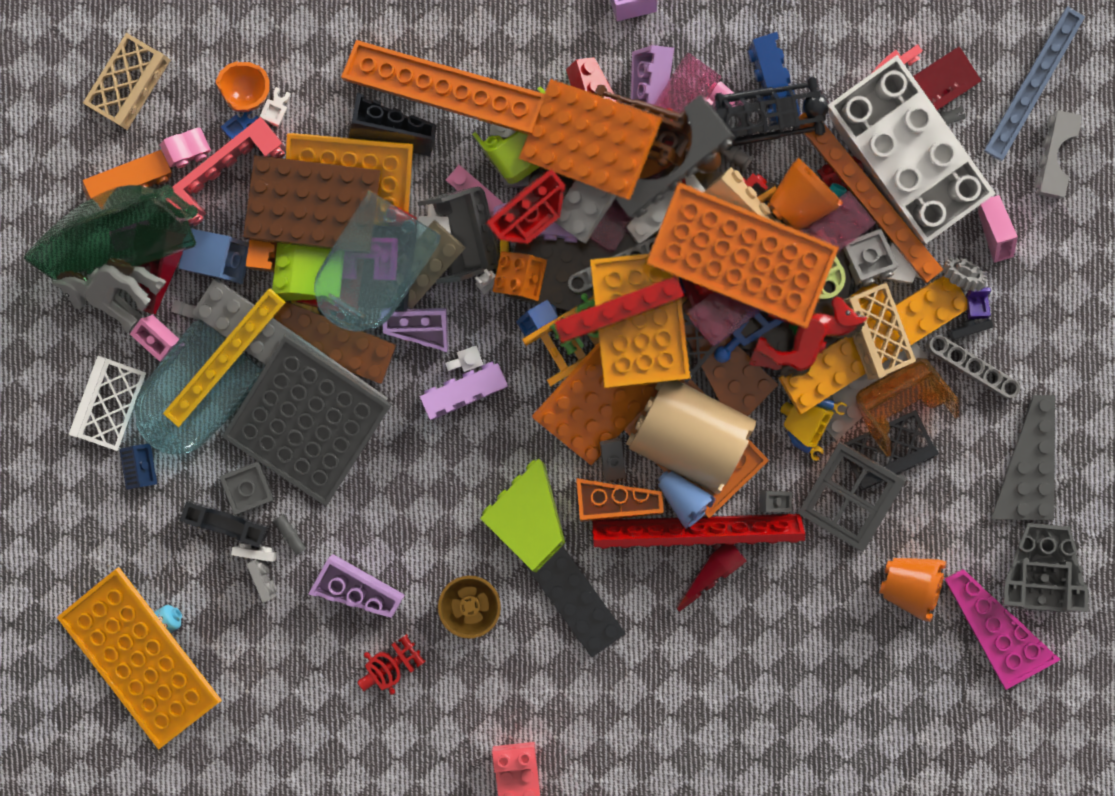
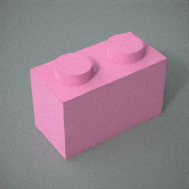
[130,315,183,362]

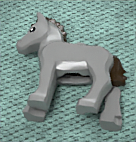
[52,258,167,333]

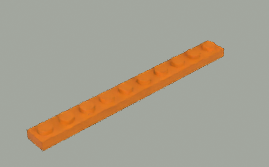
[799,113,943,283]

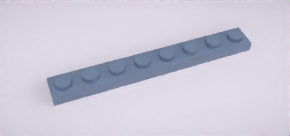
[983,6,1085,161]

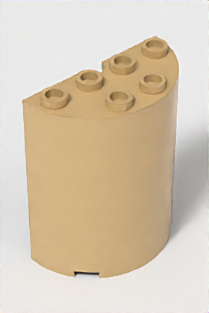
[626,380,756,495]

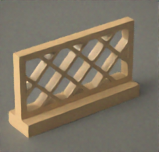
[83,33,171,130]
[843,283,916,380]

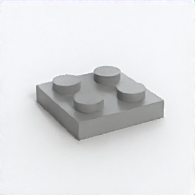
[246,559,277,603]

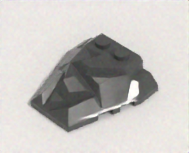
[1003,523,1089,612]

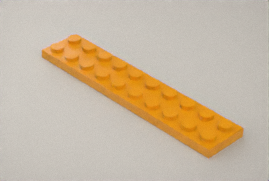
[778,274,967,414]

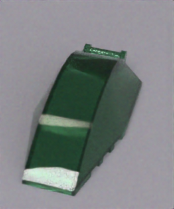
[24,185,198,280]

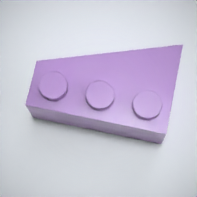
[382,308,448,352]

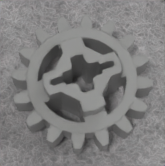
[942,257,988,291]

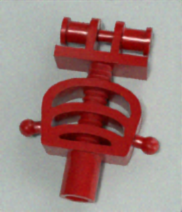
[357,634,426,695]

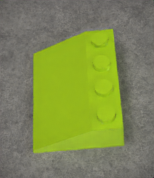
[272,243,345,301]

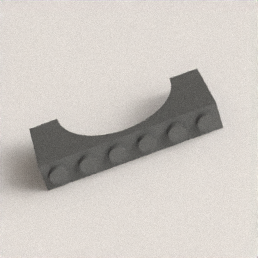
[615,95,735,218]

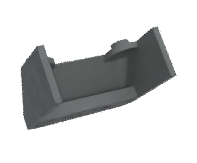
[417,187,500,284]

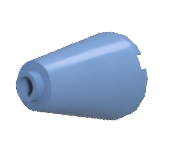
[658,471,716,529]

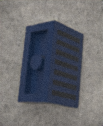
[119,443,157,490]

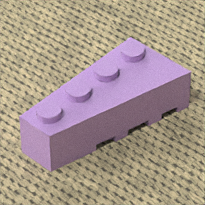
[309,554,405,618]

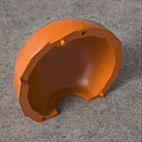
[216,61,270,112]

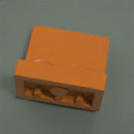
[492,251,547,301]

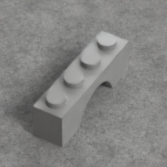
[1034,110,1083,199]

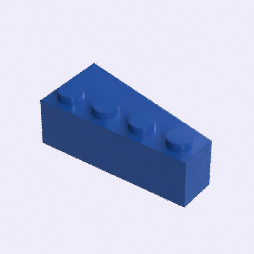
[747,32,801,123]

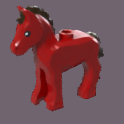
[749,297,867,377]

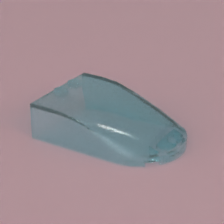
[314,190,441,331]
[134,320,263,454]

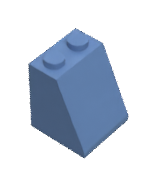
[179,228,249,284]

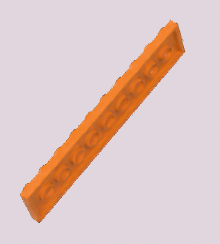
[341,40,544,135]

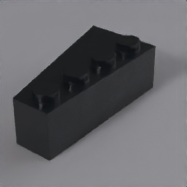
[349,92,437,157]

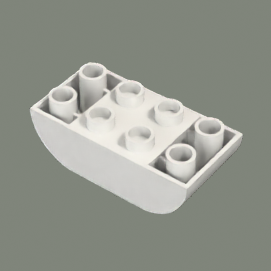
[827,55,996,244]

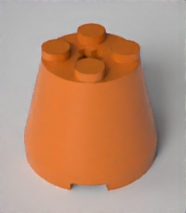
[767,157,843,231]
[879,558,947,622]

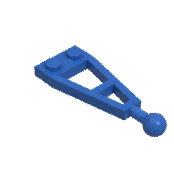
[714,306,784,363]

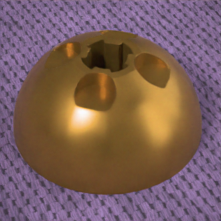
[438,576,501,638]

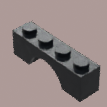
[180,501,270,548]

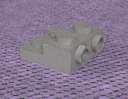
[842,229,898,287]

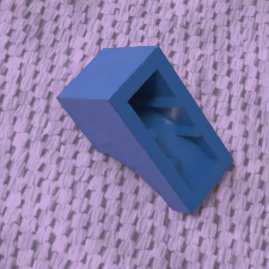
[516,300,558,337]

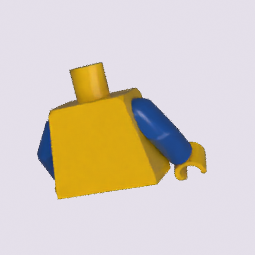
[780,398,847,461]

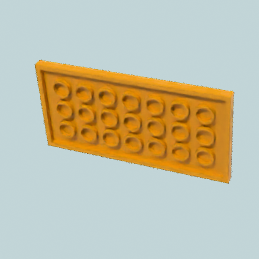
[56,567,222,750]

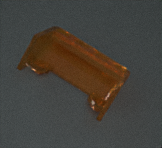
[856,358,959,457]

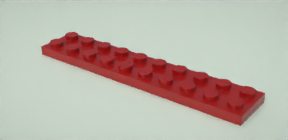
[592,514,805,549]

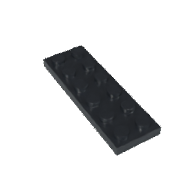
[522,546,626,657]

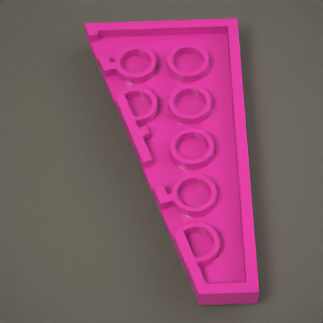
[944,569,1061,690]

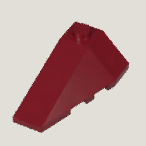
[135,223,186,314]
[676,543,747,612]

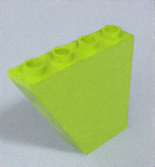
[480,458,565,573]

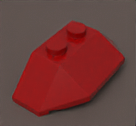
[486,169,565,244]

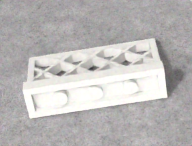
[69,356,146,451]

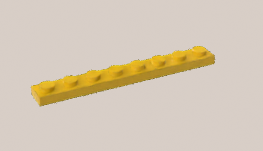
[163,289,286,427]

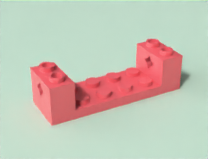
[161,117,286,226]
[492,742,540,796]

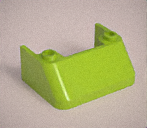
[472,86,545,184]

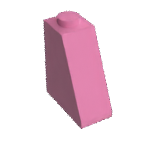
[978,195,1017,263]

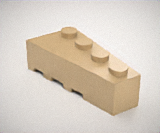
[704,167,782,224]

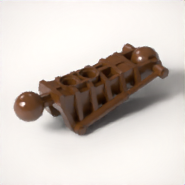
[594,84,721,174]

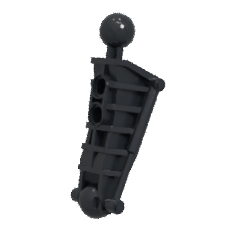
[688,77,829,151]

